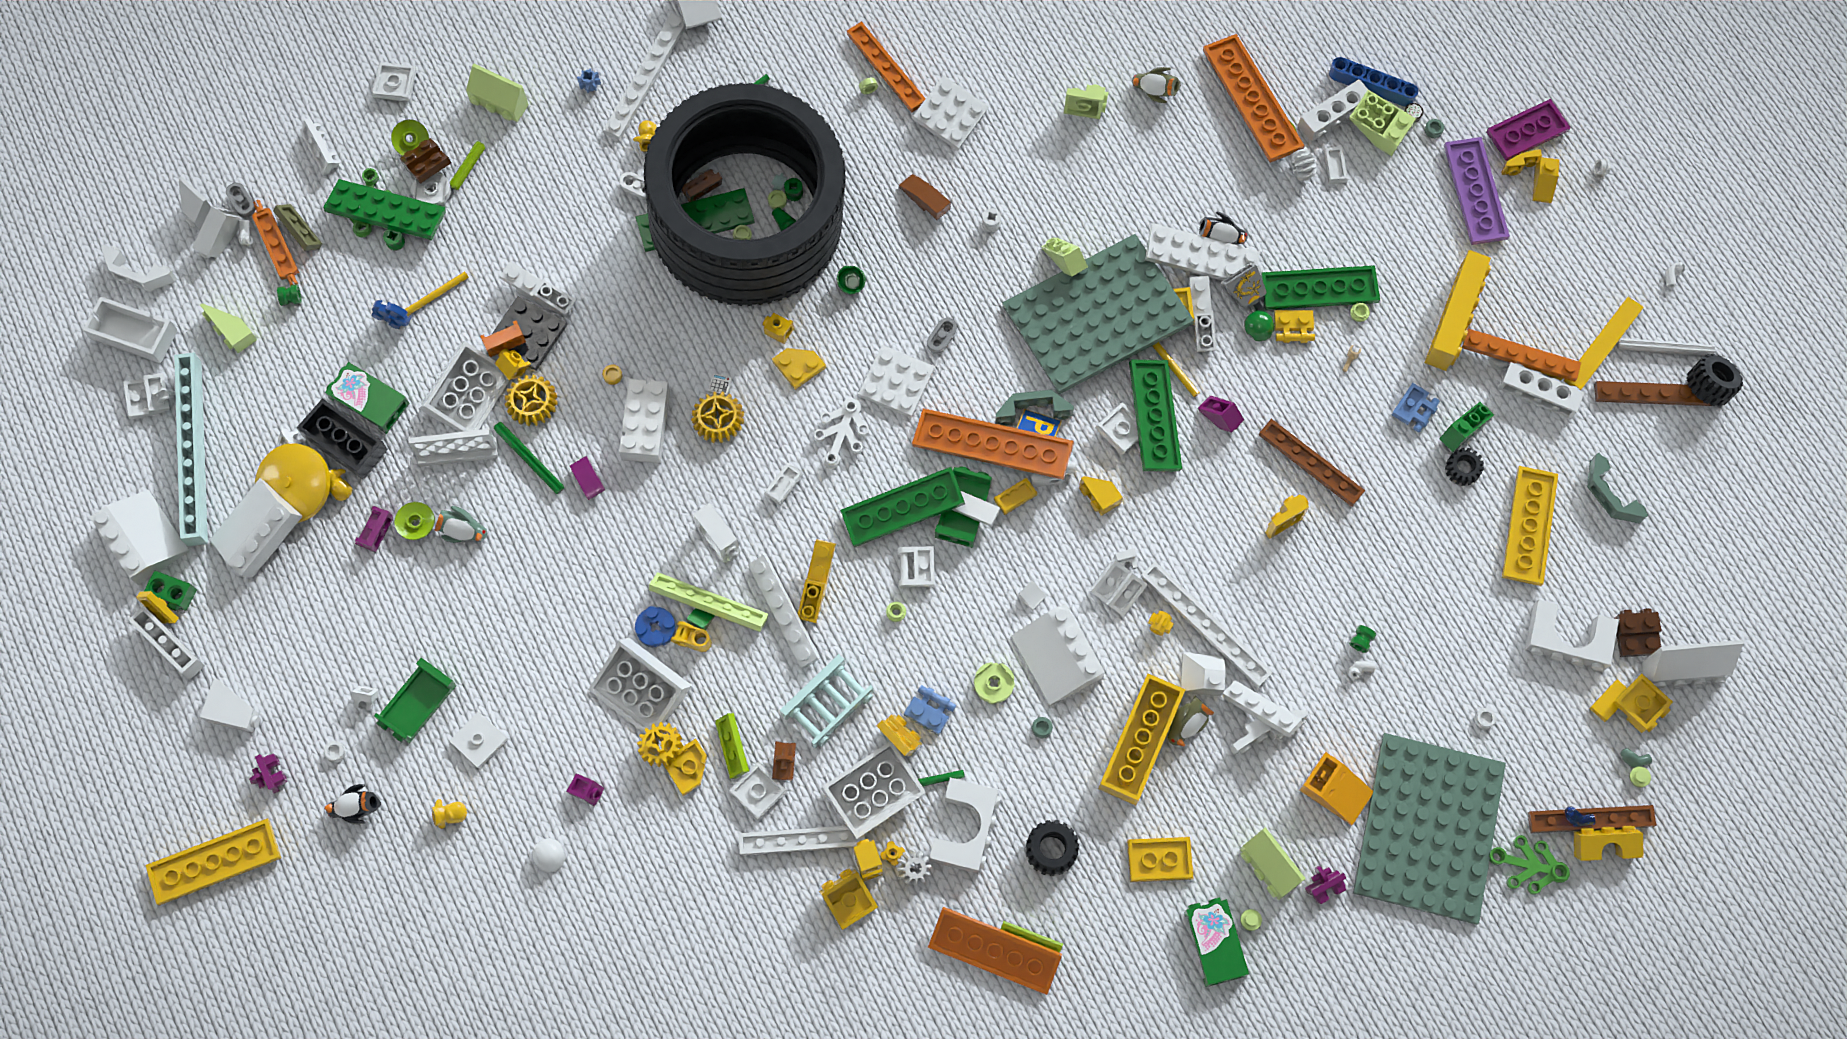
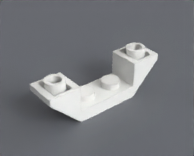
[101,245,177,291]

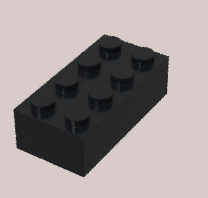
[296,398,388,479]

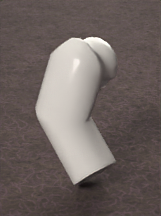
[1347,661,1376,679]

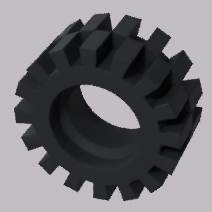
[1445,448,1484,486]

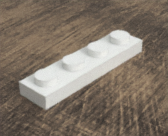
[1223,680,1302,738]

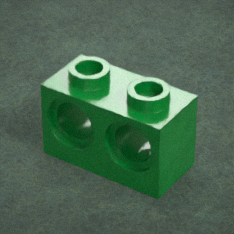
[144,570,197,611]

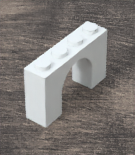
[1525,599,1619,671]
[929,778,1001,874]

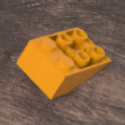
[1299,752,1373,826]

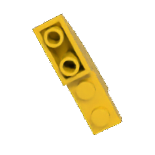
[798,539,836,623]

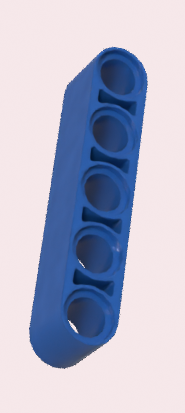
[1329,57,1419,107]

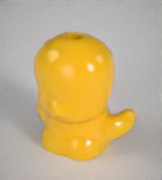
[633,120,657,152]
[329,468,352,501]
[431,799,467,829]

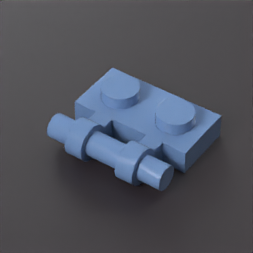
[1391,383,1440,432]
[904,685,957,736]

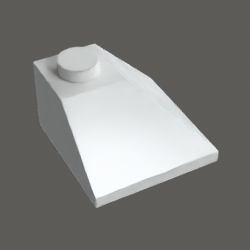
[178,176,211,231]
[1181,653,1226,696]

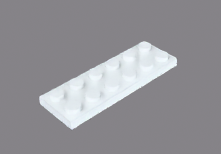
[1145,223,1260,281]

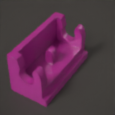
[355,506,394,553]

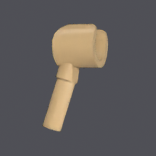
[1342,345,1361,372]

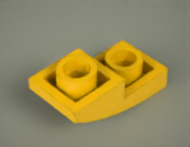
[1501,149,1542,176]

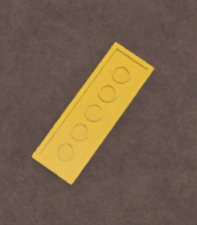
[1502,466,1558,586]
[145,818,281,906]

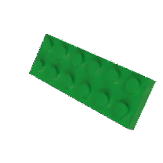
[323,179,446,240]
[635,188,755,252]
[1260,265,1380,310]
[1129,359,1182,472]
[840,467,965,548]

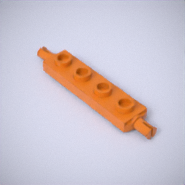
[252,200,300,286]

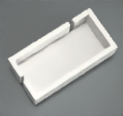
[82,297,178,364]
[619,379,670,463]

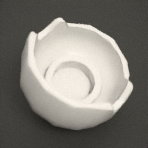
[532,838,566,873]

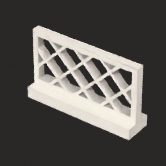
[409,429,498,467]

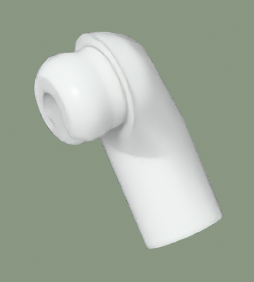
[238,220,253,247]
[1665,262,1686,288]

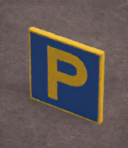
[1017,409,1062,437]

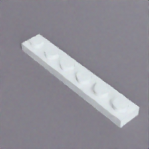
[748,555,820,669]
[739,826,865,856]

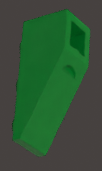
[1439,402,1494,452]

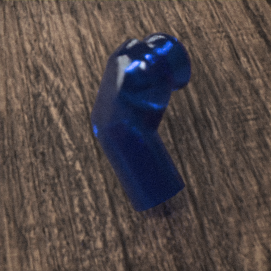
[1564,806,1596,827]

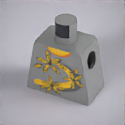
[1220,263,1266,311]

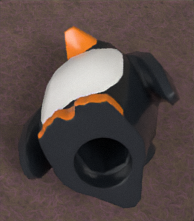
[1199,211,1248,244]
[324,784,381,825]

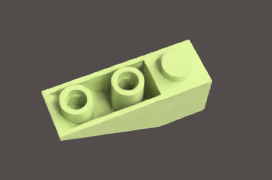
[1041,237,1088,276]
[200,303,257,353]

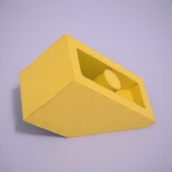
[1532,157,1560,203]

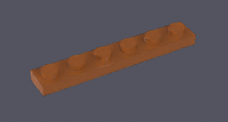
[1594,381,1711,406]
[1258,418,1365,507]
[1528,805,1657,833]

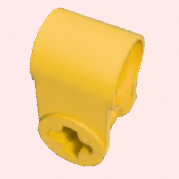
[671,621,712,652]

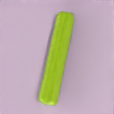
[450,141,485,190]

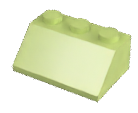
[466,64,529,122]
[1240,827,1306,900]

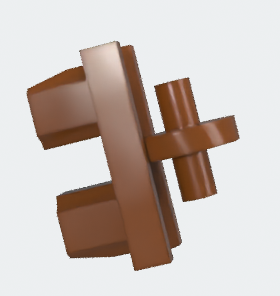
[772,741,796,781]

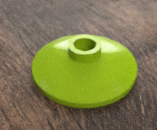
[391,119,429,156]
[394,502,435,540]

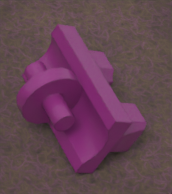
[249,753,288,794]
[1305,866,1347,904]

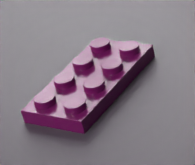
[1486,99,1571,161]

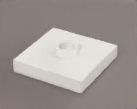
[372,62,417,102]
[1095,402,1139,455]
[449,711,508,769]
[729,762,788,821]

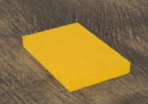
[1127,837,1194,882]

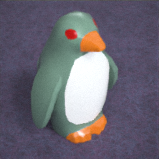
[434,506,488,543]

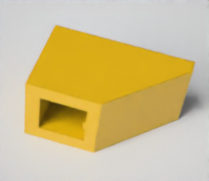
[1079,476,1123,516]

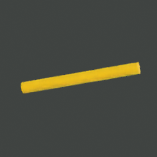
[405,271,469,316]
[1152,342,1200,397]

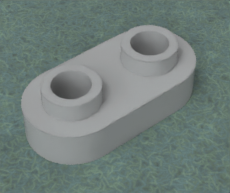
[226,183,255,217]
[927,318,957,353]

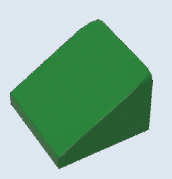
[686,608,715,631]

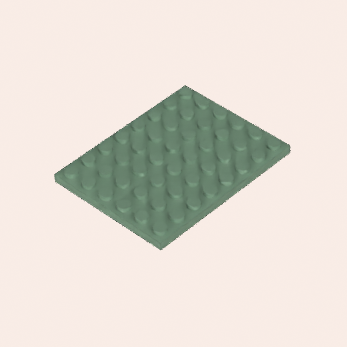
[1002,234,1194,394]
[1353,733,1506,925]

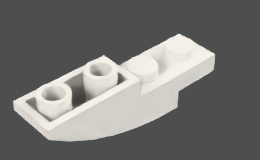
[500,261,576,316]
[1189,276,1217,352]
[1230,710,1309,755]

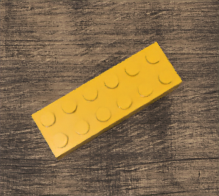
[1424,250,1492,371]
[1098,673,1186,806]

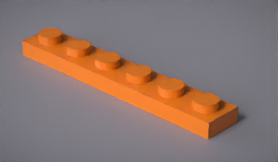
[847,21,926,113]
[1462,328,1581,382]

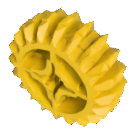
[505,374,558,426]
[691,391,744,444]

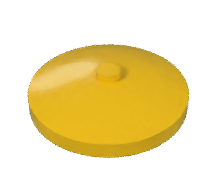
[255,443,330,523]

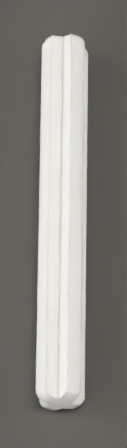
[1618,338,1715,356]

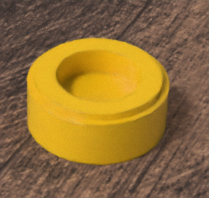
[602,364,623,385]

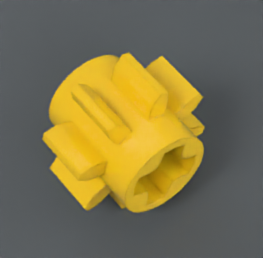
[1148,611,1174,636]

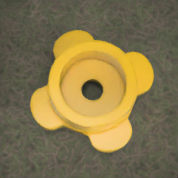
[880,841,905,866]

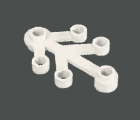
[814,398,869,469]

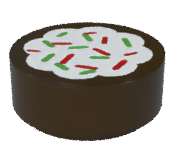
[1404,103,1424,122]

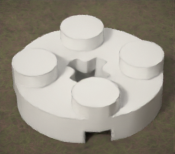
[412,172,451,206]

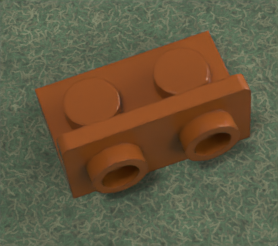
[681,169,723,202]

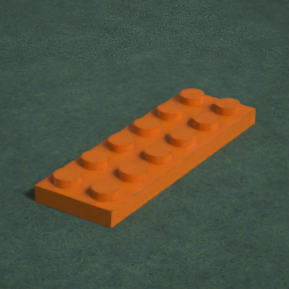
[928,907,1062,995]

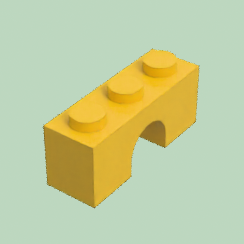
[1574,826,1644,861]
[853,839,883,882]

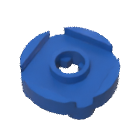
[371,300,411,329]
[635,606,676,648]

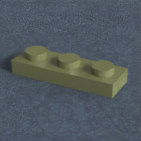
[273,204,322,251]

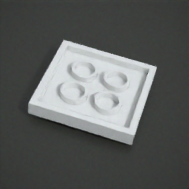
[912,75,989,151]
[858,345,935,419]

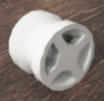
[982,208,1001,232]

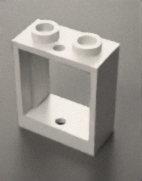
[693,503,740,563]

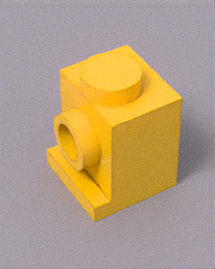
[762,312,794,344]
[494,348,531,380]

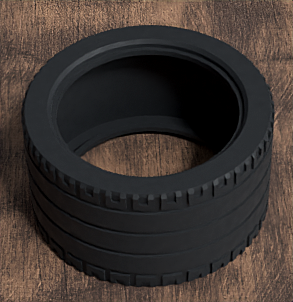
[644,83,846,306]

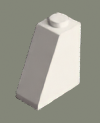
[192,206,247,259]
[200,678,260,733]

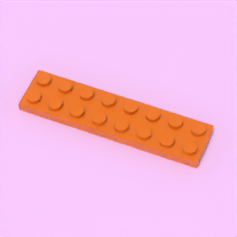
[1203,34,1304,163]
[912,408,1074,480]

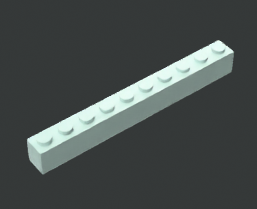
[174,352,208,546]

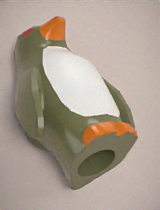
[1132,67,1181,103]
[1168,696,1214,747]

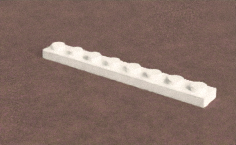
[603,13,686,140]
[1141,562,1273,688]

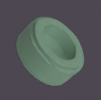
[1424,119,1444,138]
[1032,717,1053,739]

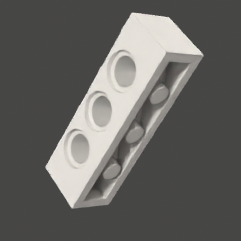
[1298,80,1368,142]
[1498,362,1585,419]
[128,606,205,680]

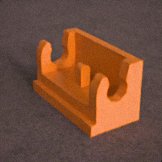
[480,321,526,358]

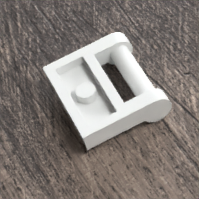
[898,546,935,589]

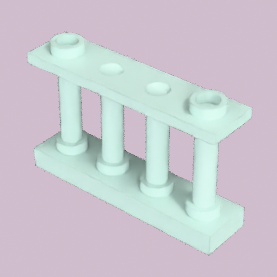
[780,654,874,749]

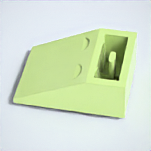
[1349,90,1416,156]

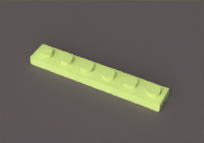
[648,572,768,632]

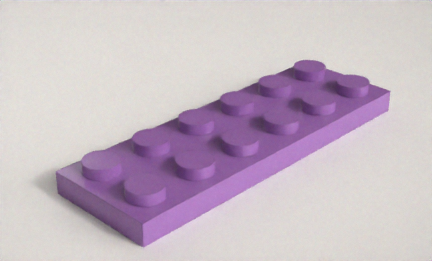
[1444,137,1510,245]

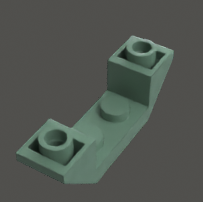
[995,390,1074,426]
[1587,452,1648,524]

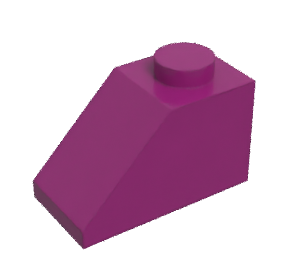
[1198,395,1244,433]

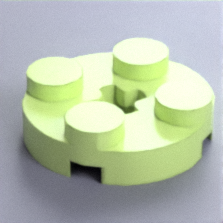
[974,662,1015,704]

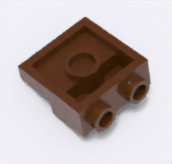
[400,138,452,184]
[1614,608,1662,657]

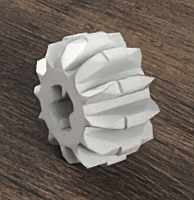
[1290,148,1316,181]
[896,849,932,886]

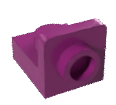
[566,773,604,806]

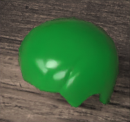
[836,266,866,295]
[1244,311,1274,341]

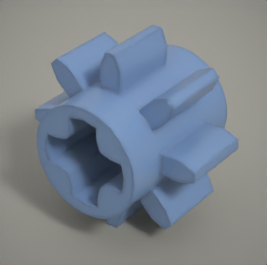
[577,68,601,93]

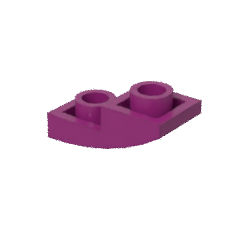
[570,456,605,500]

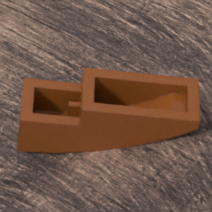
[899,174,951,220]

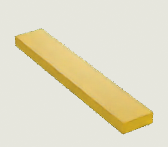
[1563,296,1644,390]

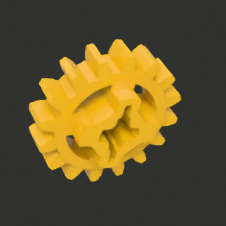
[637,722,683,767]

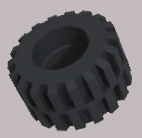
[1686,354,1743,407]
[1026,820,1079,876]

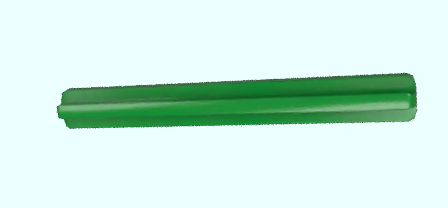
[494,422,564,494]

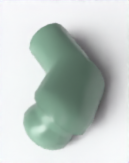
[1620,748,1652,768]

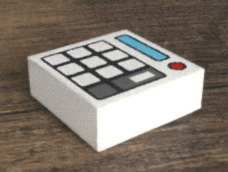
[708,373,732,397]

